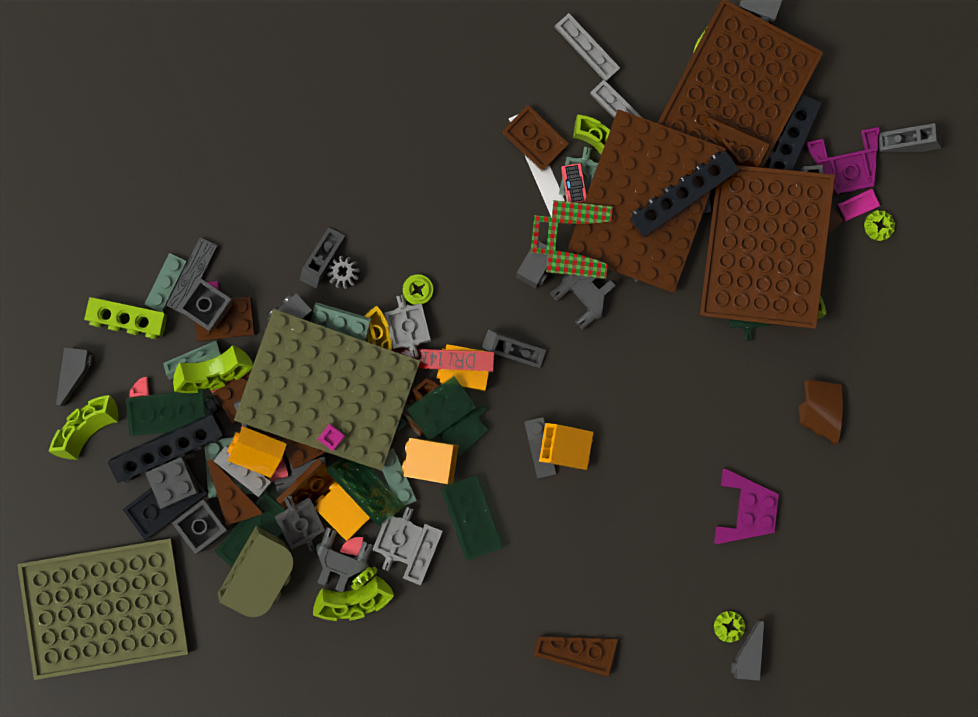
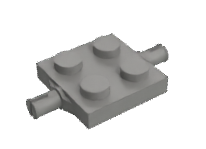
[385,295,431,359]
[373,507,423,571]

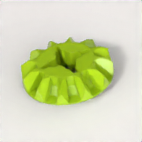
[864,210,896,241]
[403,275,433,305]
[351,566,377,590]
[714,611,745,642]

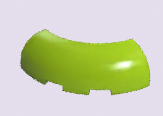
[573,115,610,154]
[173,345,253,393]
[49,395,119,460]
[313,575,394,621]

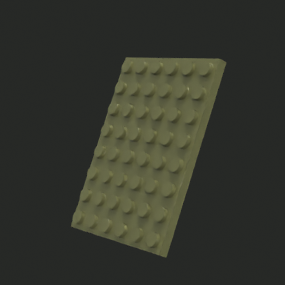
[234,309,420,471]
[17,538,189,680]

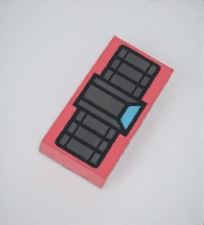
[561,163,586,203]

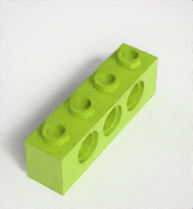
[84,297,168,339]

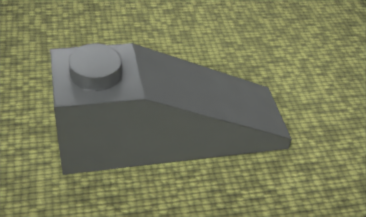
[879,123,942,152]
[300,227,345,289]
[482,329,546,368]
[56,347,93,406]
[524,417,556,479]
[731,620,764,681]

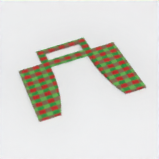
[531,200,613,279]

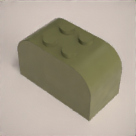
[217,526,293,617]

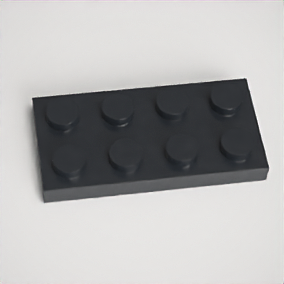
[122,469,208,540]

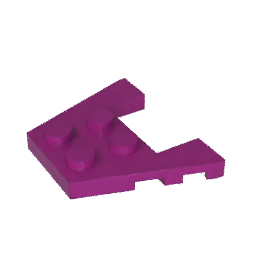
[805,127,879,195]
[714,469,779,544]

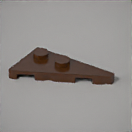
[706,116,770,167]
[207,459,263,525]

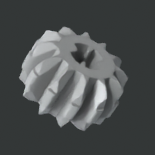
[327,256,360,289]

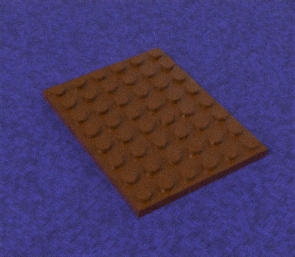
[657,0,824,168]
[566,109,726,293]
[700,165,835,329]

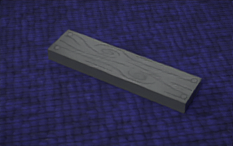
[166,238,218,314]

